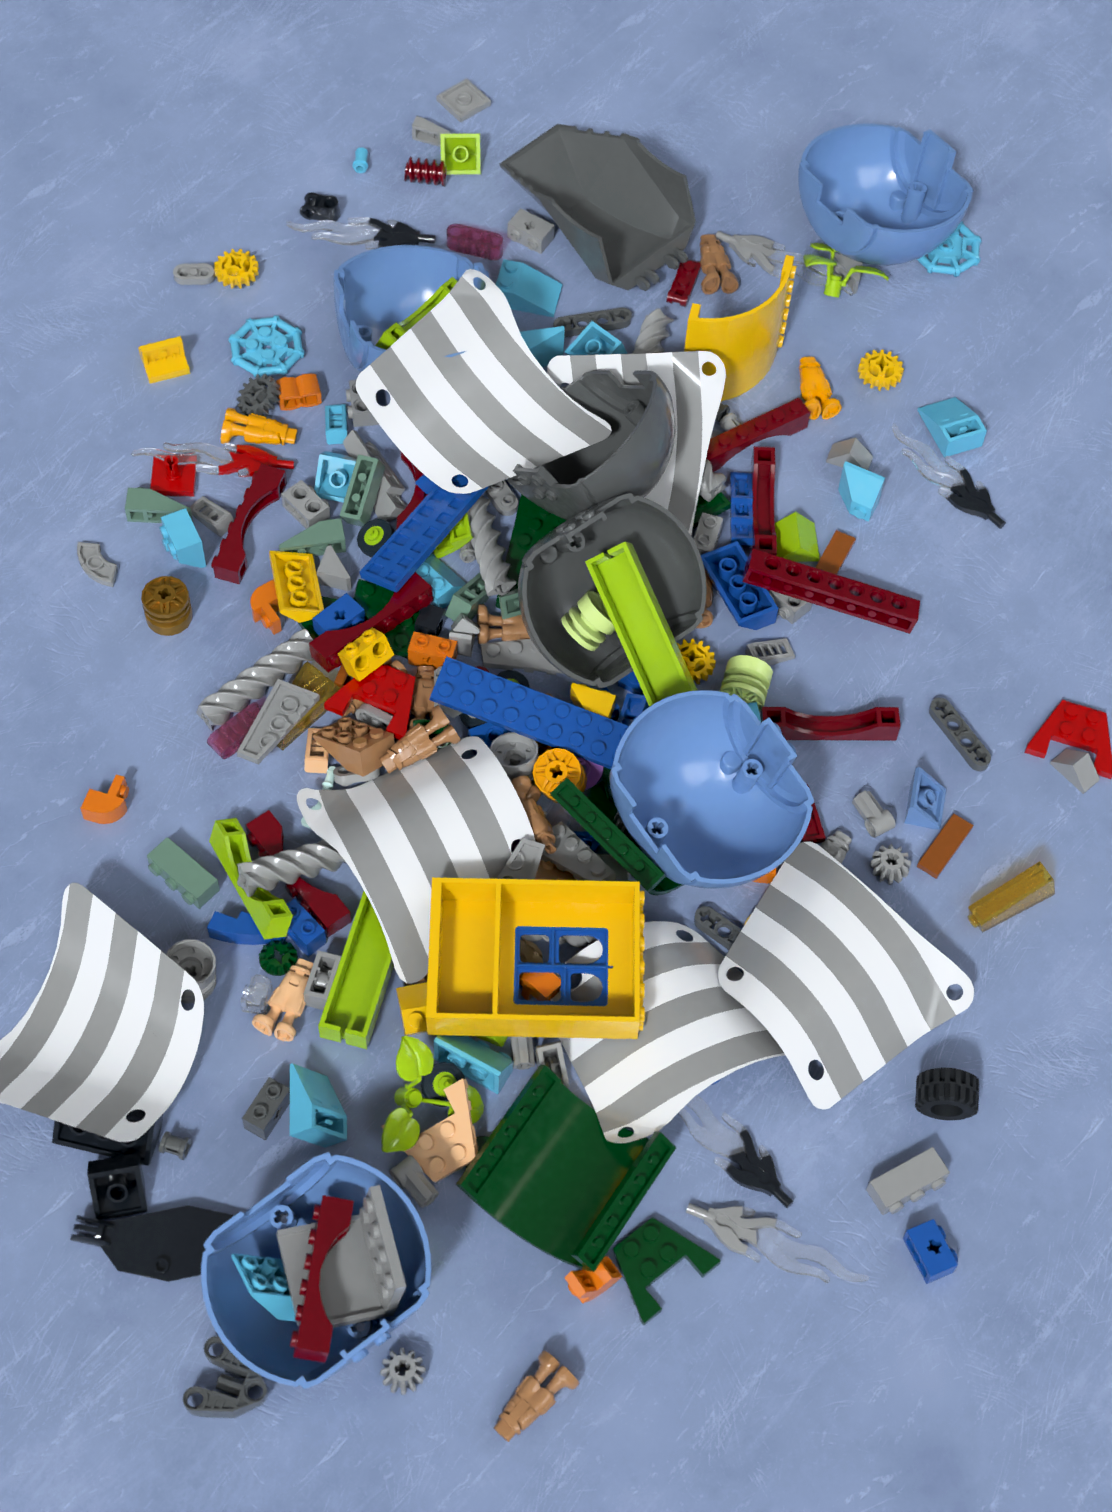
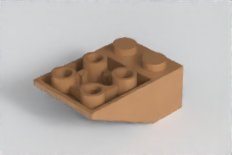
[313,717,395,777]

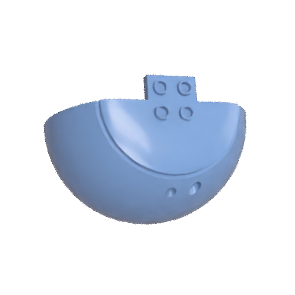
[798,124,973,266]
[334,245,490,372]
[610,690,814,889]
[201,1153,431,1389]

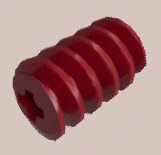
[404,157,447,186]

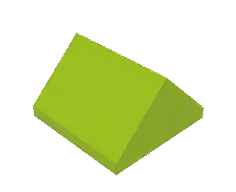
[440,133,481,175]
[775,512,820,562]

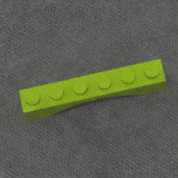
[375,277,458,350]
[209,818,293,940]

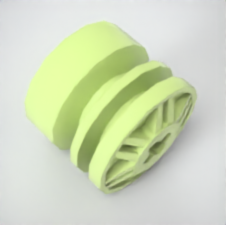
[561,590,615,651]
[719,655,773,712]

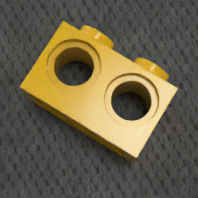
[337,627,394,682]

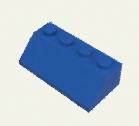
[700,541,778,630]

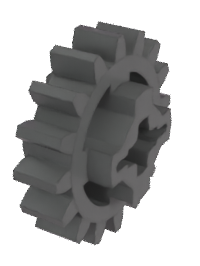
[237,374,281,416]

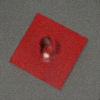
[150,455,198,497]

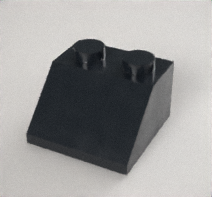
[87,1153,147,1220]

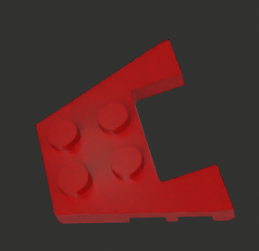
[324,664,416,740]
[1024,700,1112,779]

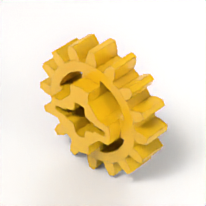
[214,249,259,289]
[858,349,904,391]
[676,638,716,685]

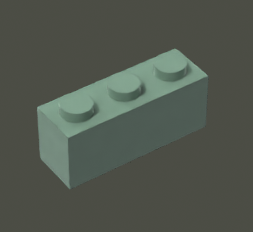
[340,454,385,527]
[147,837,220,909]

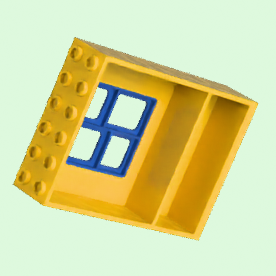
[426,877,645,1039]

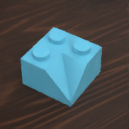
[159,508,206,568]

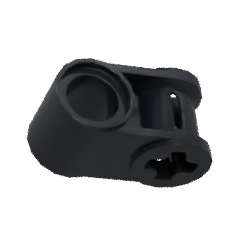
[300,193,340,223]

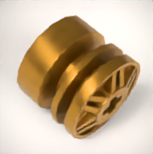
[141,576,192,636]

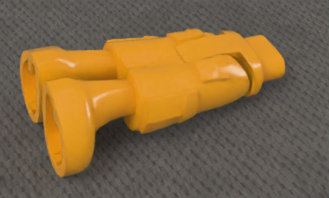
[799,357,842,420]
[221,407,298,446]

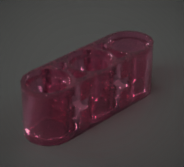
[446,224,503,260]
[207,702,262,759]

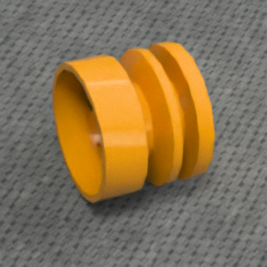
[533,748,587,803]

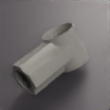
[852,790,896,838]
[510,1037,535,1070]
[389,1155,439,1208]

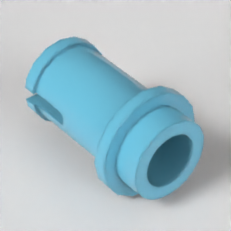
[352,147,368,173]

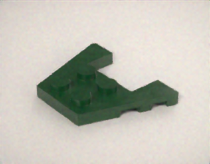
[613,1217,721,1326]

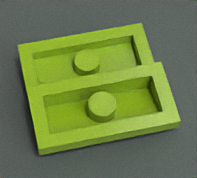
[434,512,473,559]

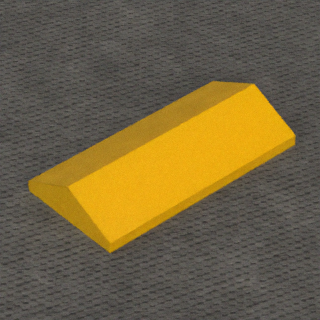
[269,550,324,623]

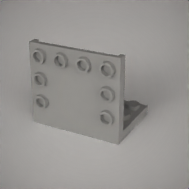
[276,1185,406,1328]

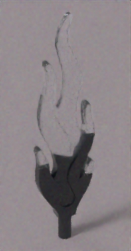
[286,217,436,249]
[892,424,1006,529]
[677,1096,794,1208]

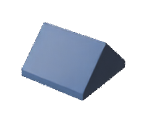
[904,767,946,830]

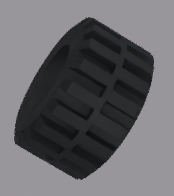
[915,1068,979,1120]

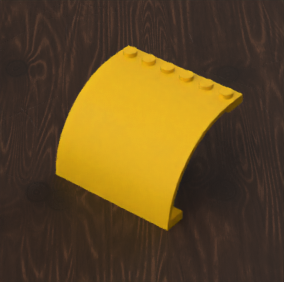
[684,255,797,401]

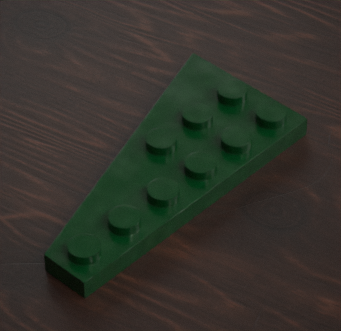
[496,494,567,609]

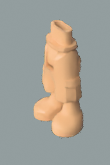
[252,958,314,1042]

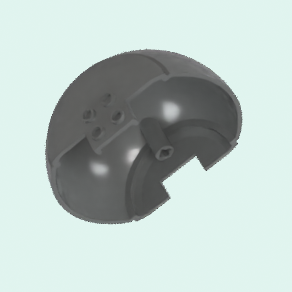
[507,370,675,520]
[518,493,707,688]

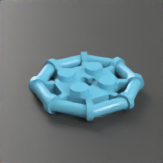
[917,221,982,277]
[228,315,305,378]

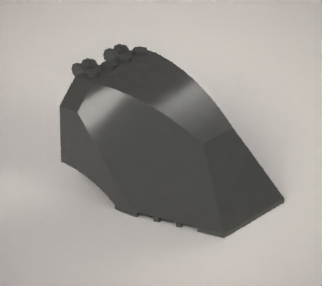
[500,124,696,291]

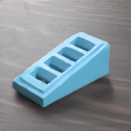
[325,404,348,445]

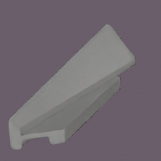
[343,430,407,522]

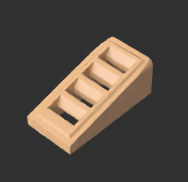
[304,728,329,773]

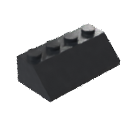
[52,1109,164,1166]

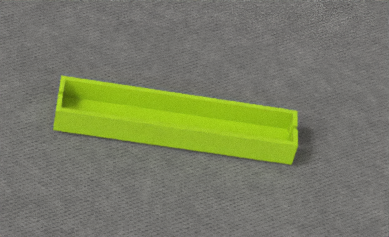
[585,541,698,707]
[318,891,394,1049]

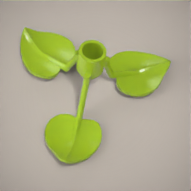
[803,243,889,297]
[381,1036,484,1153]

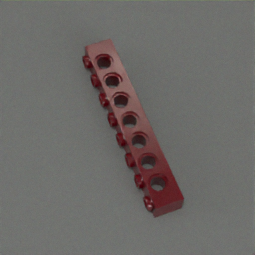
[742,549,920,634]

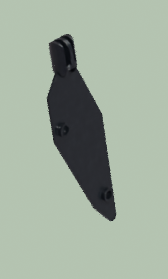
[70,1205,235,1282]

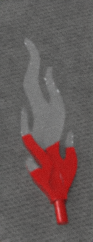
[131,442,294,477]

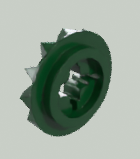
[259,938,298,976]

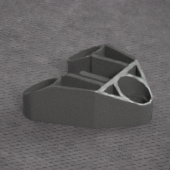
[183,1336,268,1418]

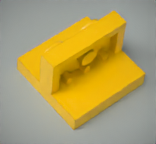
[138,336,190,384]

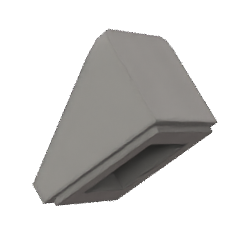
[451,613,480,634]

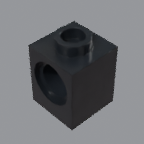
[414,604,446,637]

